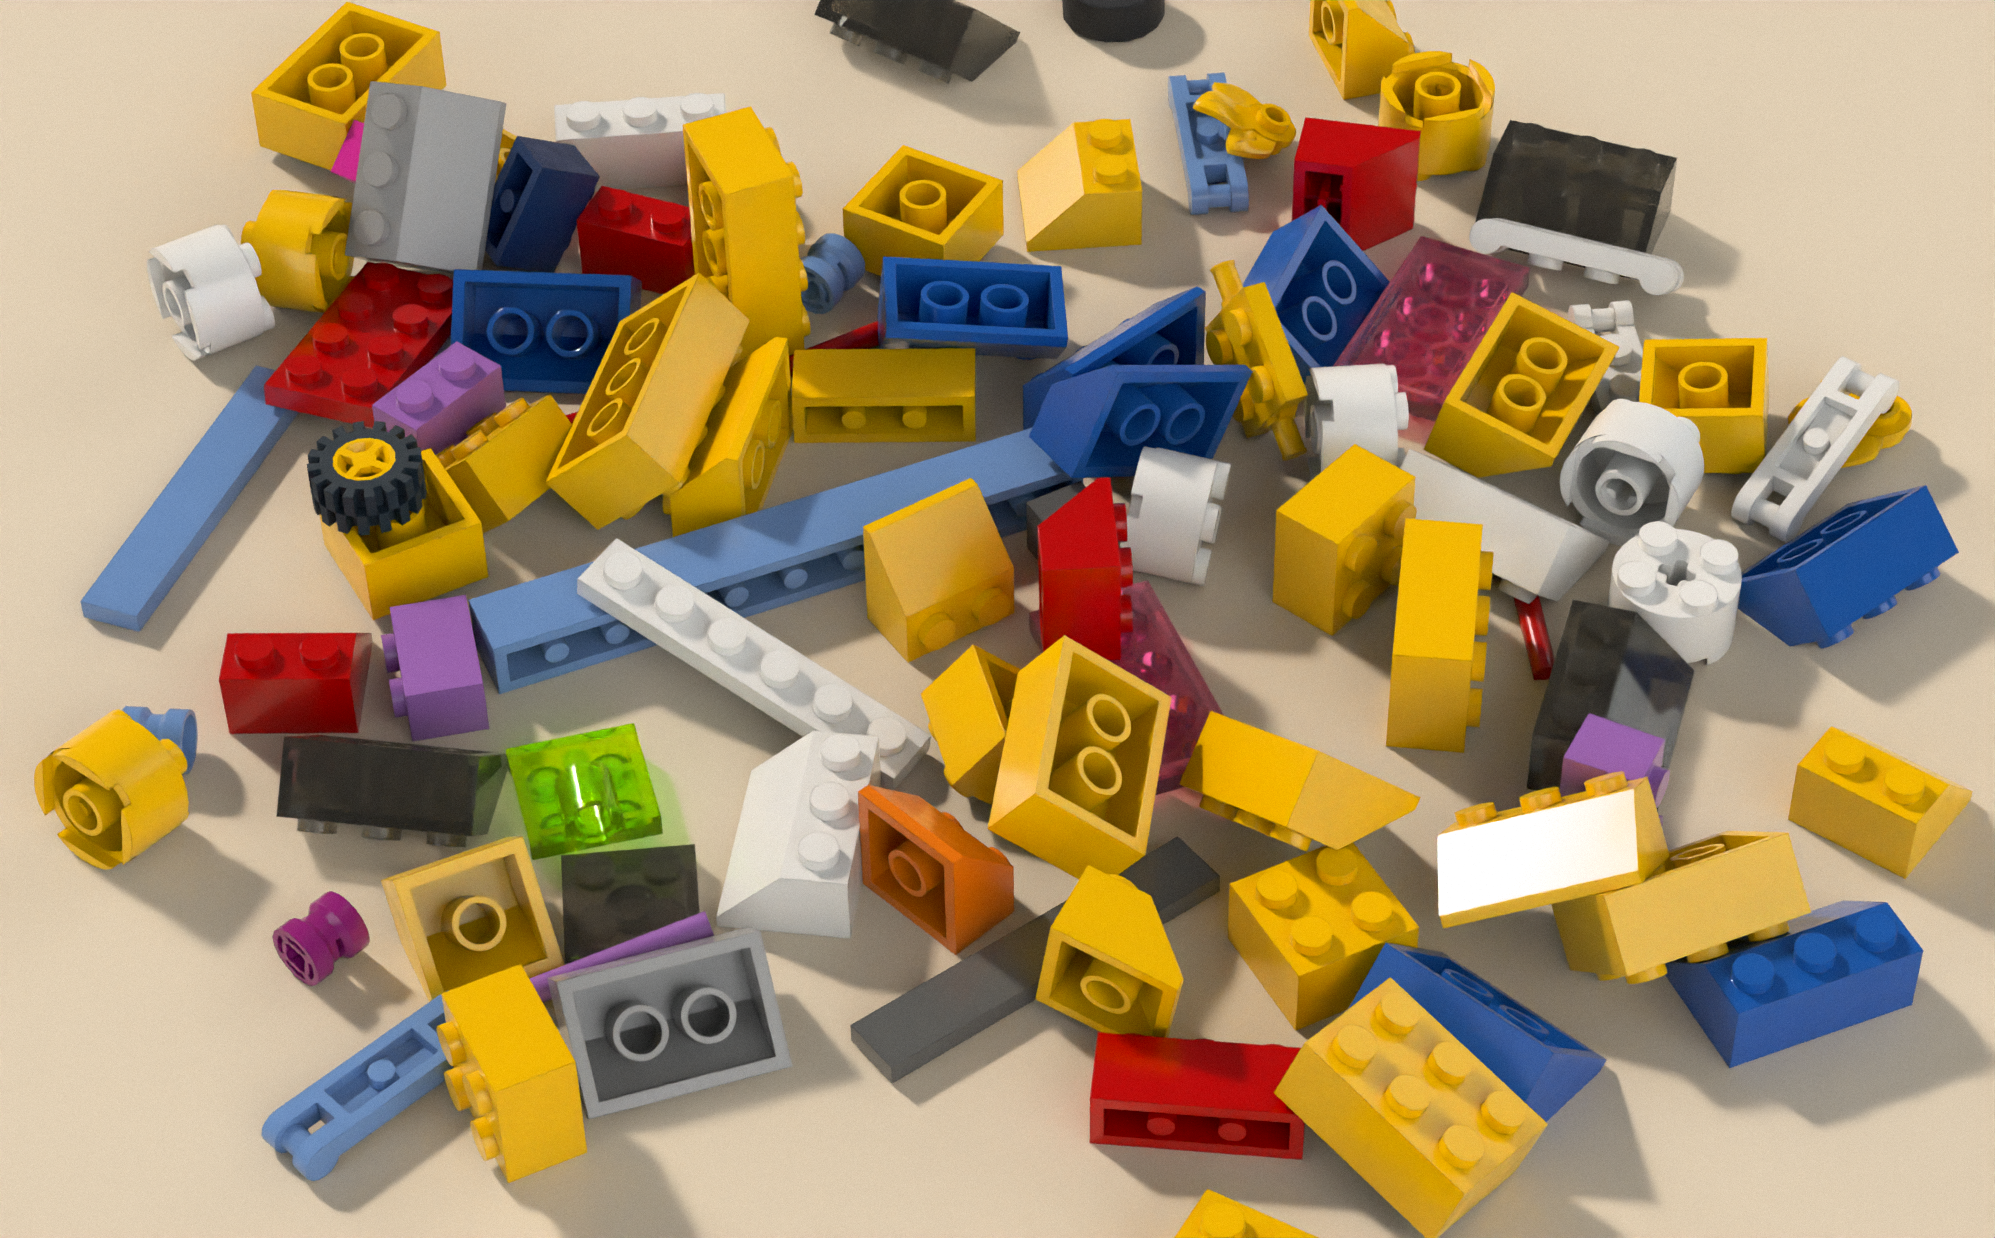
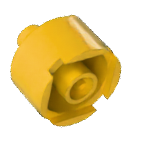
[1378,51,1495,181]
[241,190,355,313]
[34,709,189,869]

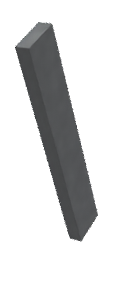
[850,836,1220,1083]

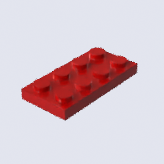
[264,261,453,428]

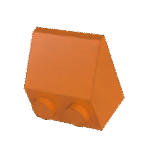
[858,785,1014,955]

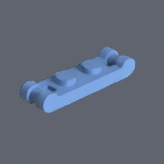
[1168,72,1249,215]
[261,990,453,1181]

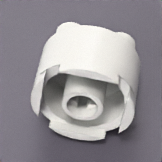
[147,224,275,361]
[1304,364,1409,480]
[1560,399,1704,546]
[1120,446,1231,586]
[1606,521,1742,673]

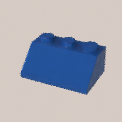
[1243,205,1396,385]
[877,256,1068,360]
[451,269,642,394]
[1023,286,1206,430]
[1029,365,1253,478]
[1738,485,1959,649]
[1665,900,1923,1068]
[1348,943,1607,1122]

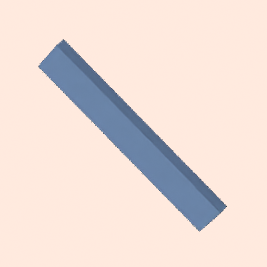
[80,365,299,632]

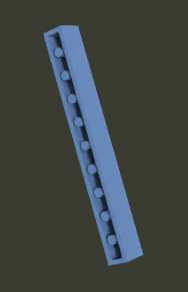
[468,427,1083,694]

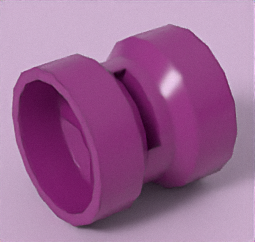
[272,891,370,986]

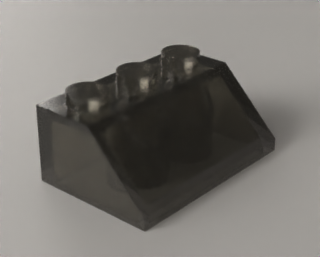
[814,0,1020,84]
[1475,120,1677,281]
[1527,600,1694,812]
[276,735,510,847]

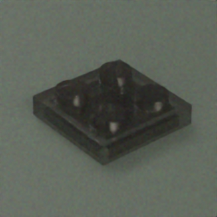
[561,844,700,964]

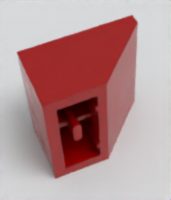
[1292,117,1421,251]
[1037,477,1133,660]

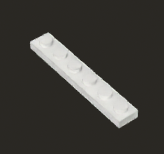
[577,538,931,790]

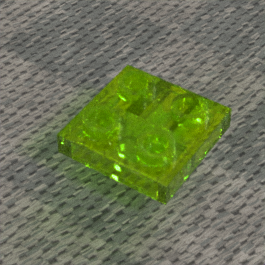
[505,723,663,860]

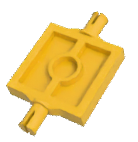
[1205,260,1308,461]

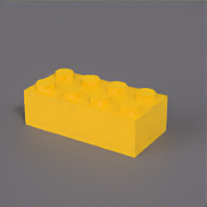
[683,106,811,365]
[545,273,750,530]

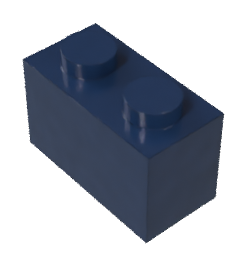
[485,136,600,273]

